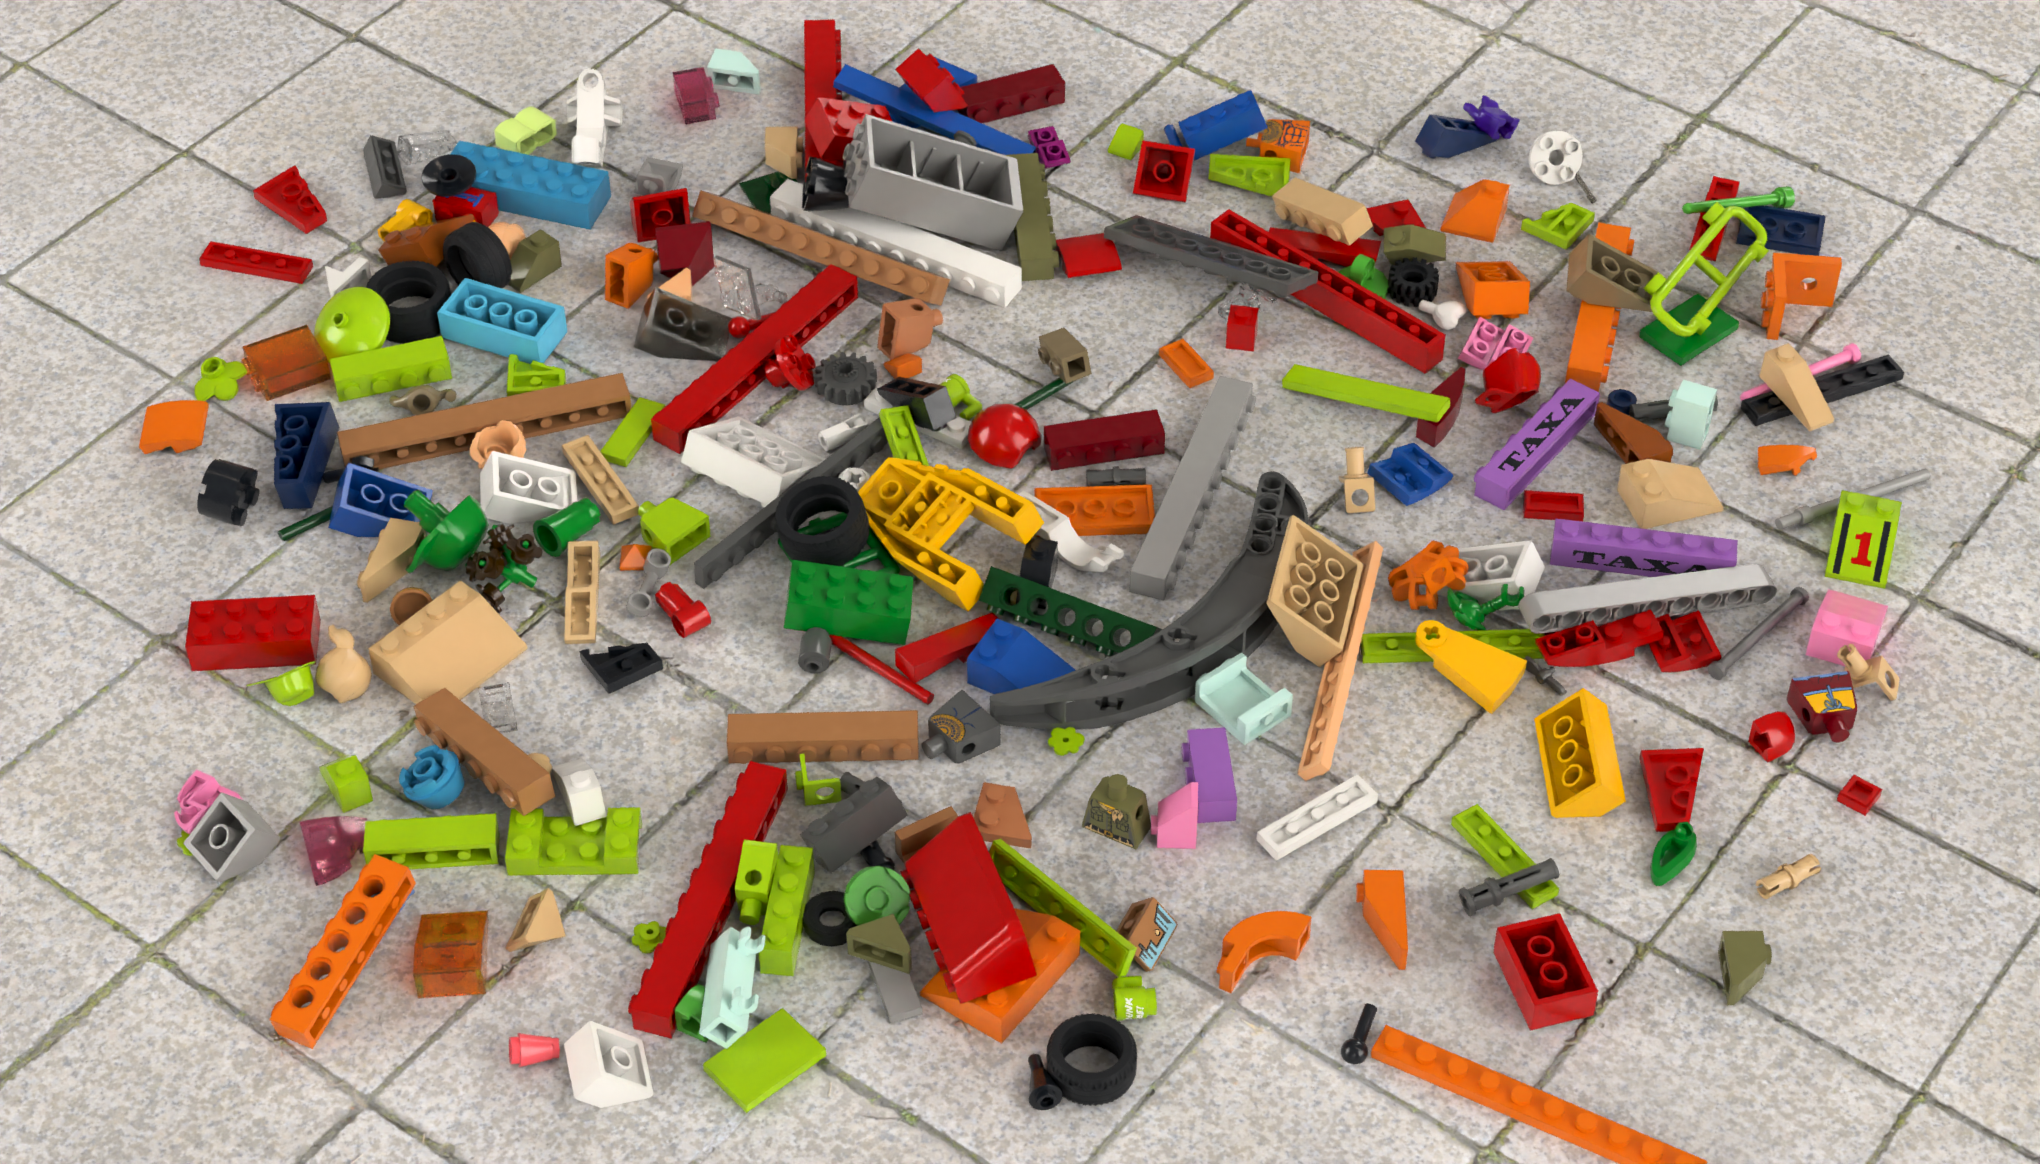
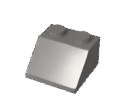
[183,792,281,882]

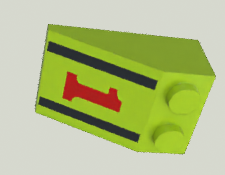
[1824,490,1902,589]

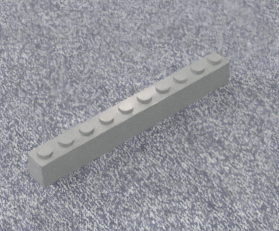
[1129,376,1256,601]

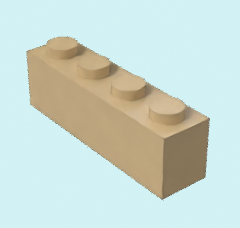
[1272,177,1373,245]

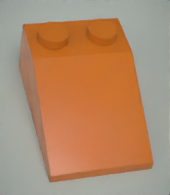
[1456,261,1530,319]

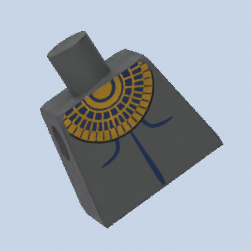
[921,690,1001,763]

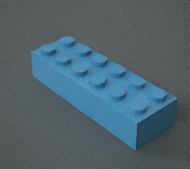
[451,140,611,230]

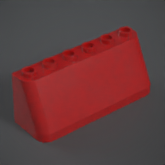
[900,812,1037,1004]

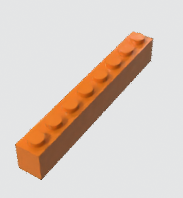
[1565,222,1635,392]

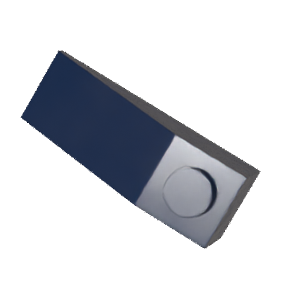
[1415,114,1497,159]

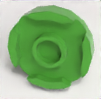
[1338,254,1388,299]
[844,865,910,926]

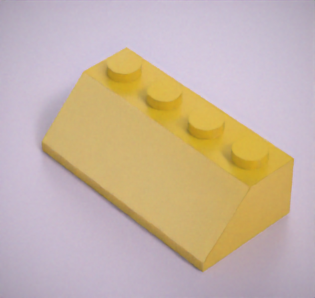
[1534,688,1626,818]

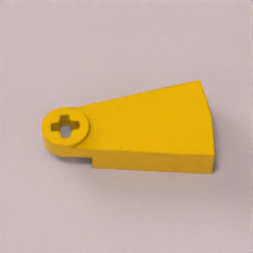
[1415,620,1527,715]

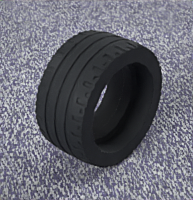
[366,260,451,344]
[775,476,869,566]

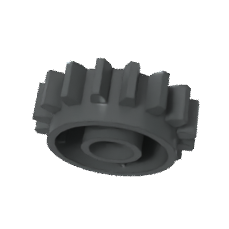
[814,352,877,405]

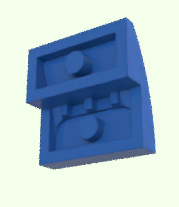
[1367,443,1453,506]

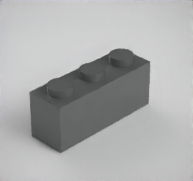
[800,776,908,873]

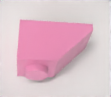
[1151,782,1198,849]

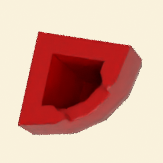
[1748,711,1795,763]

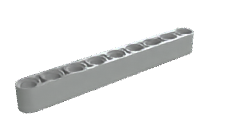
[1518,564,1777,634]

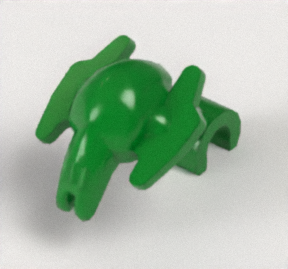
[1447,584,1524,630]

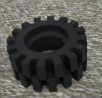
[1388,257,1439,307]

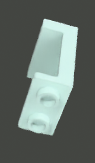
[1195,653,1293,745]

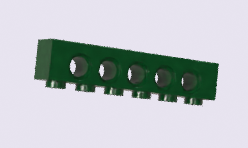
[978,566,1162,656]

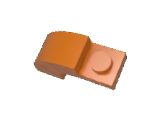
[1217,911,1312,993]

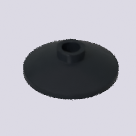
[422,154,476,197]

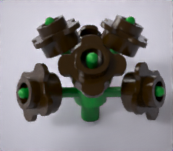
[465,523,543,613]

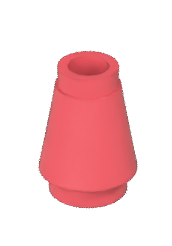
[509,1033,560,1067]

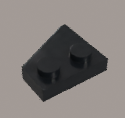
[579,643,663,694]

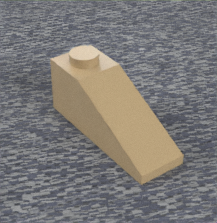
[1759,343,1834,431]

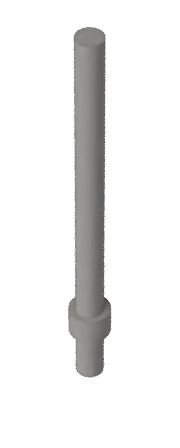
[1775,469,1930,530]

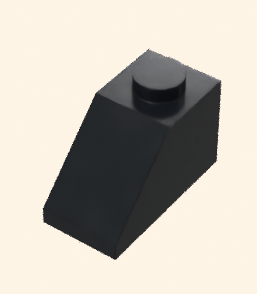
[1016,538,1058,609]

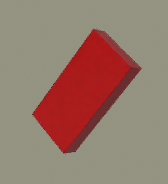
[1523,490,1584,522]

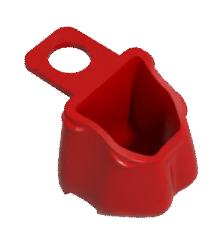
[1475,348,1541,414]

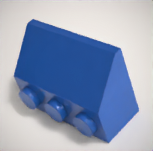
[1178,90,1268,160]

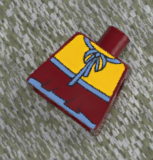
[1786,671,1857,743]

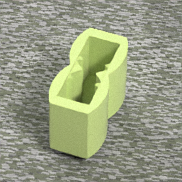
[494,106,557,155]

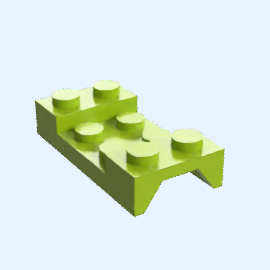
[505,807,642,876]

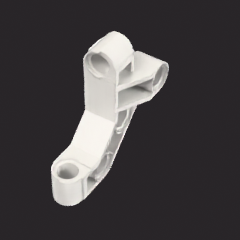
[567,68,623,168]

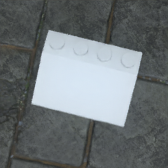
[681,417,825,507]

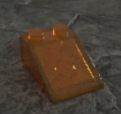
[413,911,489,998]

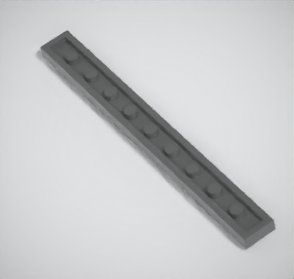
[694,404,899,589]

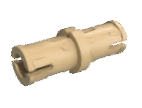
[1756,854,1821,899]

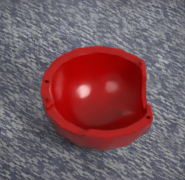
[968,404,1042,469]

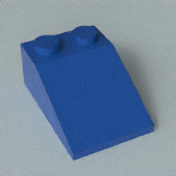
[328,462,433,537]
[967,618,1076,694]

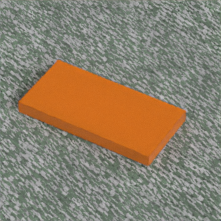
[1034,485,1155,537]

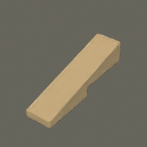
[564,541,601,644]

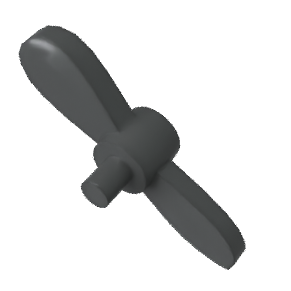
[1523,656,1567,695]

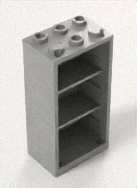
[843,114,1023,251]

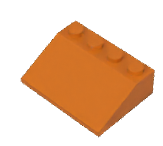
[920,908,1080,1044]

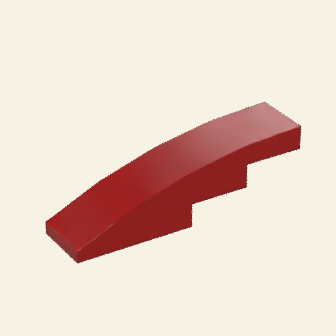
[1689,176,1740,262]

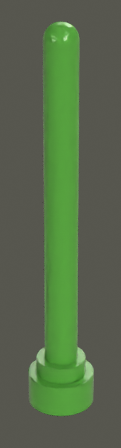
[1682,186,1795,214]

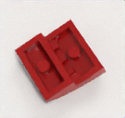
[1056,233,1122,278]
[1648,610,1722,672]

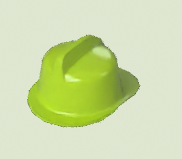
[246,661,315,706]

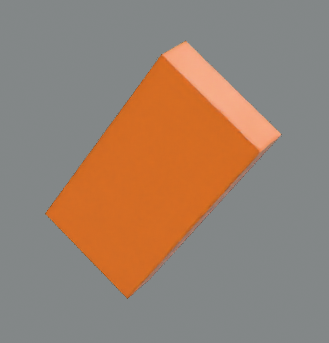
[1159,339,1214,388]

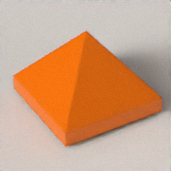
[619,544,652,571]

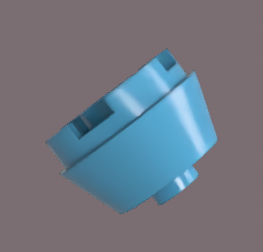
[399,745,465,810]

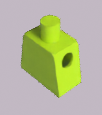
[638,497,711,566]
[735,840,778,925]

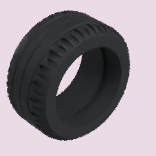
[443,222,512,289]
[1046,1013,1137,1106]

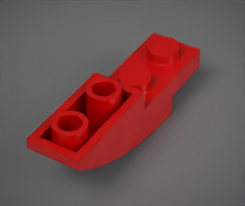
[1535,609,1663,667]

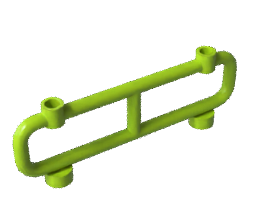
[1643,201,1769,337]

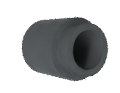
[798,627,832,674]

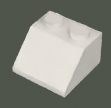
[564,1021,654,1108]

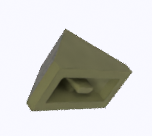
[847,914,912,974]

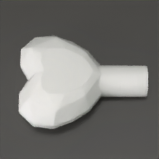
[1419,300,1467,330]

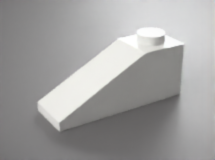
[552,758,606,826]

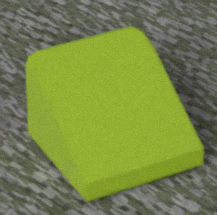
[1108,123,1144,160]

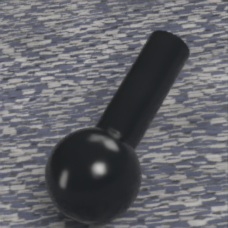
[1341,1004,1377,1064]

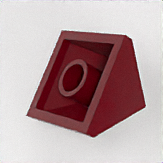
[655,221,715,286]

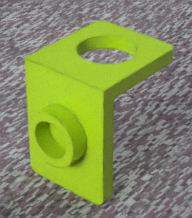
[795,754,842,806]

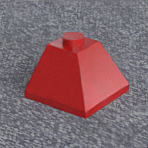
[1133,140,1195,202]

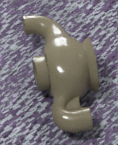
[389,385,457,415]

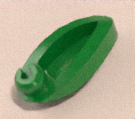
[1650,822,1697,886]

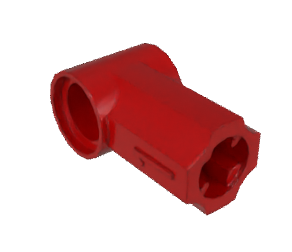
[655,582,711,638]

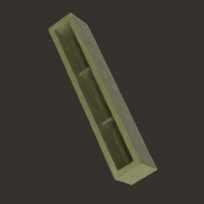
[1006,153,1059,281]

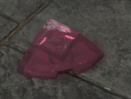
[300,816,367,886]

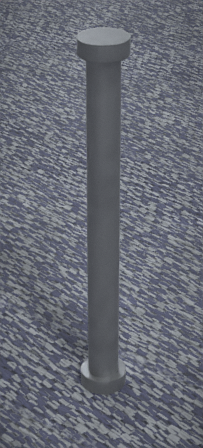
[1708,587,1809,680]

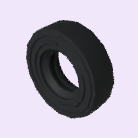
[803,891,858,947]

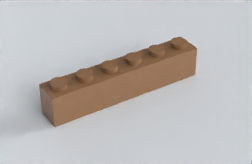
[413,688,556,816]
[727,710,919,764]

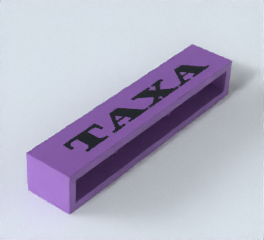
[1474,379,1600,510]
[1550,519,1738,577]

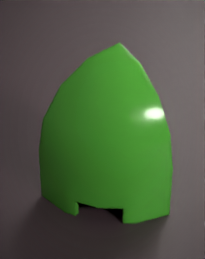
[675,984,708,1043]

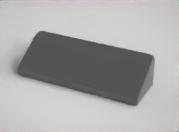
[363,135,407,199]

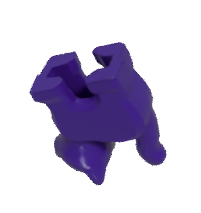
[1463,95,1520,139]

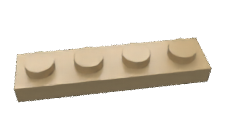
[562,435,639,525]

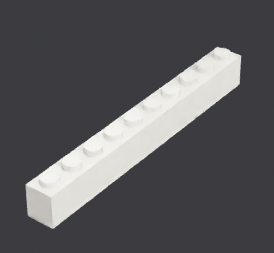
[770,179,1022,308]

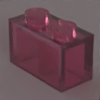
[672,67,719,124]

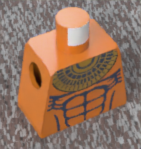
[1246,119,1310,173]

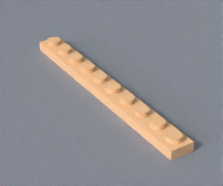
[1297,541,1383,781]

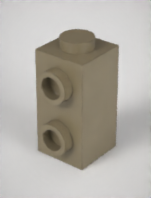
[1038,327,1092,384]

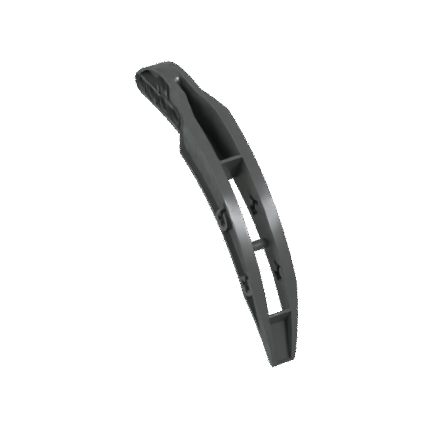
[990,471,1308,730]

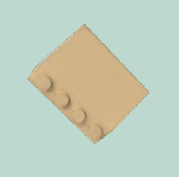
[1266,515,1364,667]
[368,580,527,704]

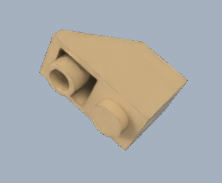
[765,126,803,179]

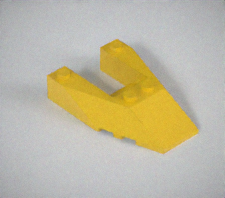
[858,457,1044,612]

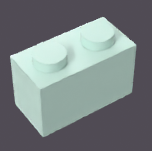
[1665,379,1717,450]

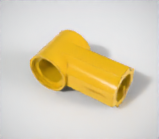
[377,199,433,242]

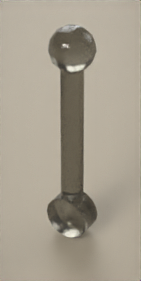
[1575,170,1597,204]

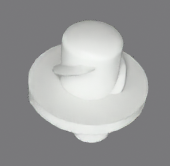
[1529,130,1582,185]

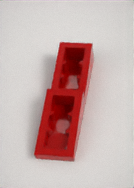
[1268,227,1381,267]
[895,612,999,684]

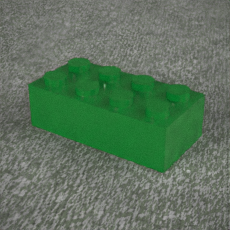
[784,560,913,645]

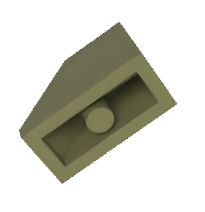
[1383,224,1446,266]
[508,229,562,293]
[1718,931,1772,1005]

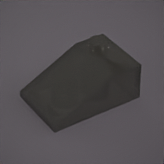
[634,287,732,362]

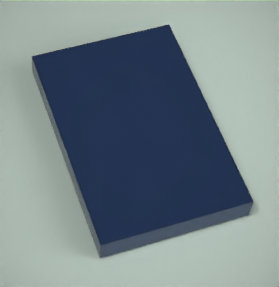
[1736,205,1826,256]

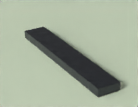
[1741,354,1904,426]

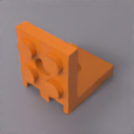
[1760,252,1842,340]

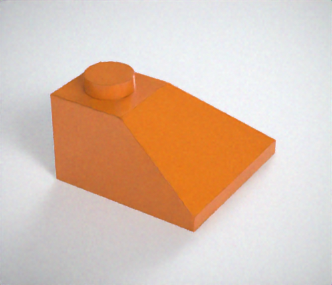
[1440,179,1510,243]

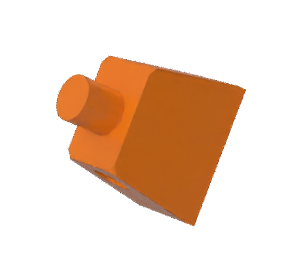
[605,243,658,309]

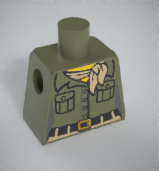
[1082,774,1151,849]

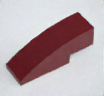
[1416,367,1466,448]

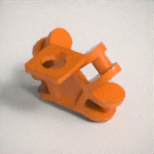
[1388,540,1469,610]

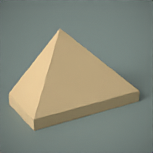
[505,888,566,952]

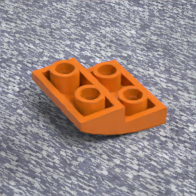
[139,400,209,454]

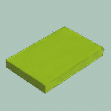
[703,1008,826,1113]

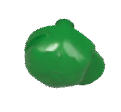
[404,490,489,574]

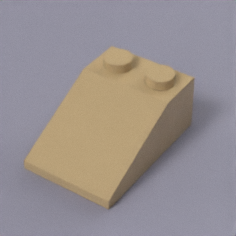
[1617,459,1724,529]

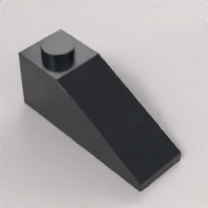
[877,377,957,431]

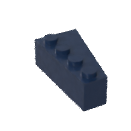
[274,402,340,509]

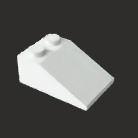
[480,451,577,524]
[1437,540,1545,611]

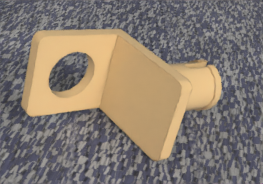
[1339,447,1375,513]
[1837,644,1900,701]

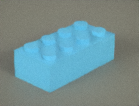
[437,278,567,364]

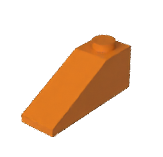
[1356,870,1408,970]

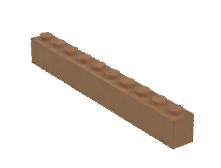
[692,190,950,306]
[337,373,632,469]

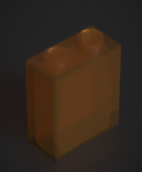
[241,325,331,401]

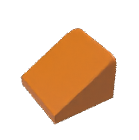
[883,353,922,379]

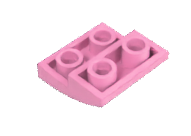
[1458,317,1533,370]

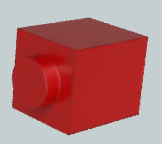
[1226,305,1259,352]

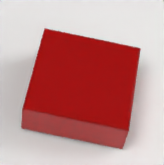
[1837,775,1882,816]

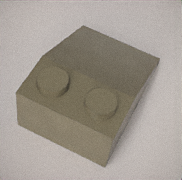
[1566,234,1657,312]

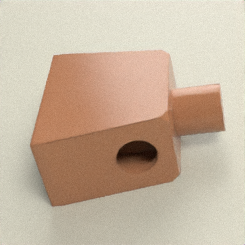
[877,298,943,360]

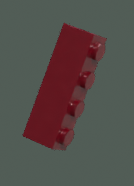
[957,64,1065,124]
[1044,409,1165,471]

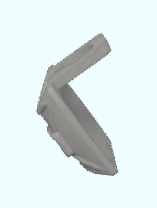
[634,157,683,195]

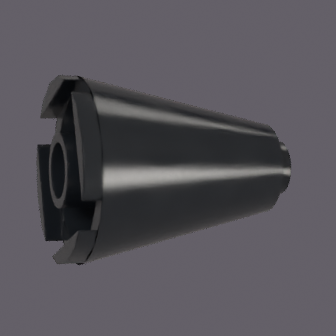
[802,157,849,212]

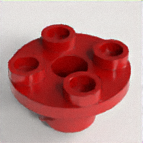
[764,334,816,391]

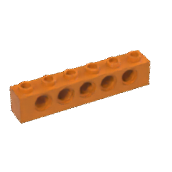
[269,854,416,1049]

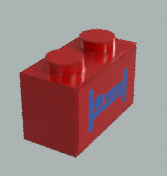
[433,187,499,227]

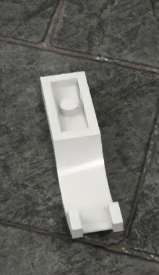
[1018,490,1124,572]

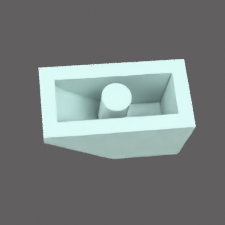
[707,48,760,94]

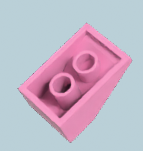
[1806,589,1888,666]

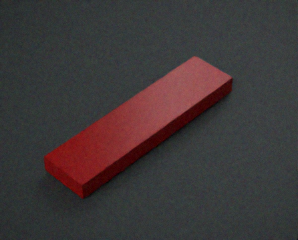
[199,241,313,284]

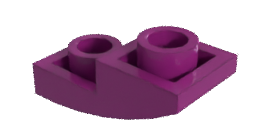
[1028,126,1071,168]

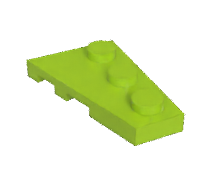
[1208,154,1290,197]

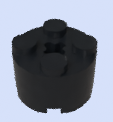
[197,459,260,527]

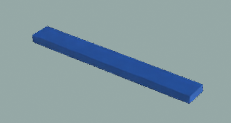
[833,64,1036,155]

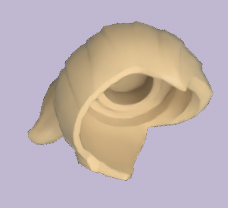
[315,625,372,703]

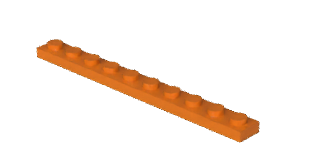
[1371,1025,1707,1164]

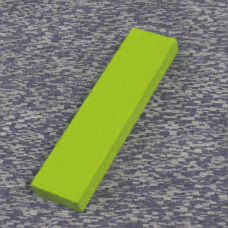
[1451,804,1559,909]

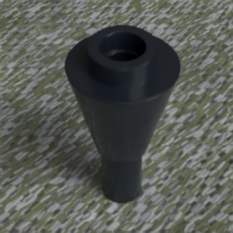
[1028,1054,1063,1110]

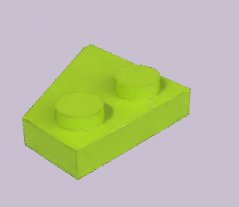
[1521,203,1595,250]
[507,354,566,396]

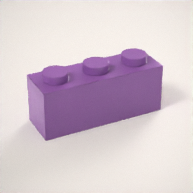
[1181,727,1237,823]

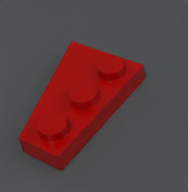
[253,165,328,234]
[1366,199,1427,236]
[1639,748,1704,832]

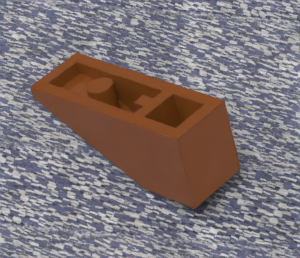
[1594,402,1673,464]

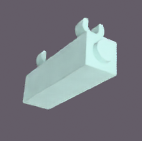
[699,927,765,1049]

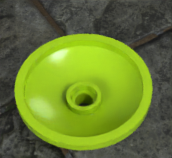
[314,287,390,363]

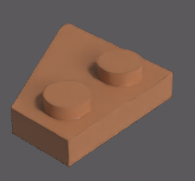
[973,782,1032,849]

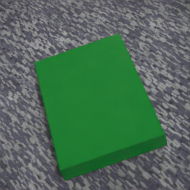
[1639,293,1739,366]

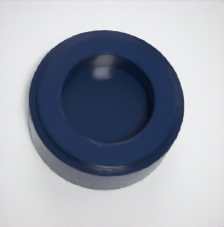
[1607,389,1637,415]

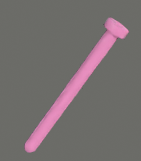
[1740,343,1861,401]

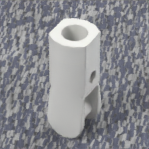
[818,414,870,452]

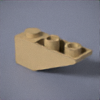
[357,518,427,603]

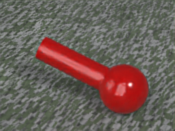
[728,312,775,339]

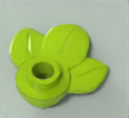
[194,357,247,401]

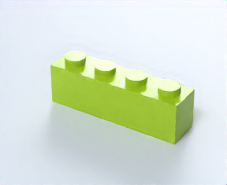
[329,336,452,402]
[363,813,500,870]
[759,845,815,976]

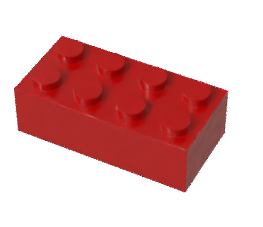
[185,595,321,671]

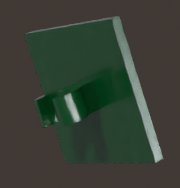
[739,171,798,214]

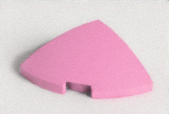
[174,770,243,834]

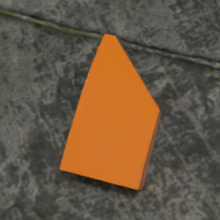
[1758,445,1817,476]

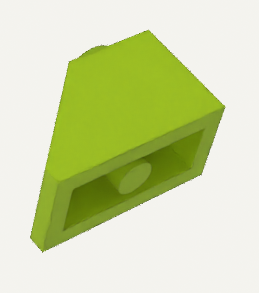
[319,755,373,813]

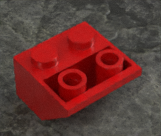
[895,48,967,112]

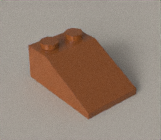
[378,214,475,267]

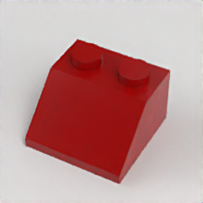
[629,188,691,243]

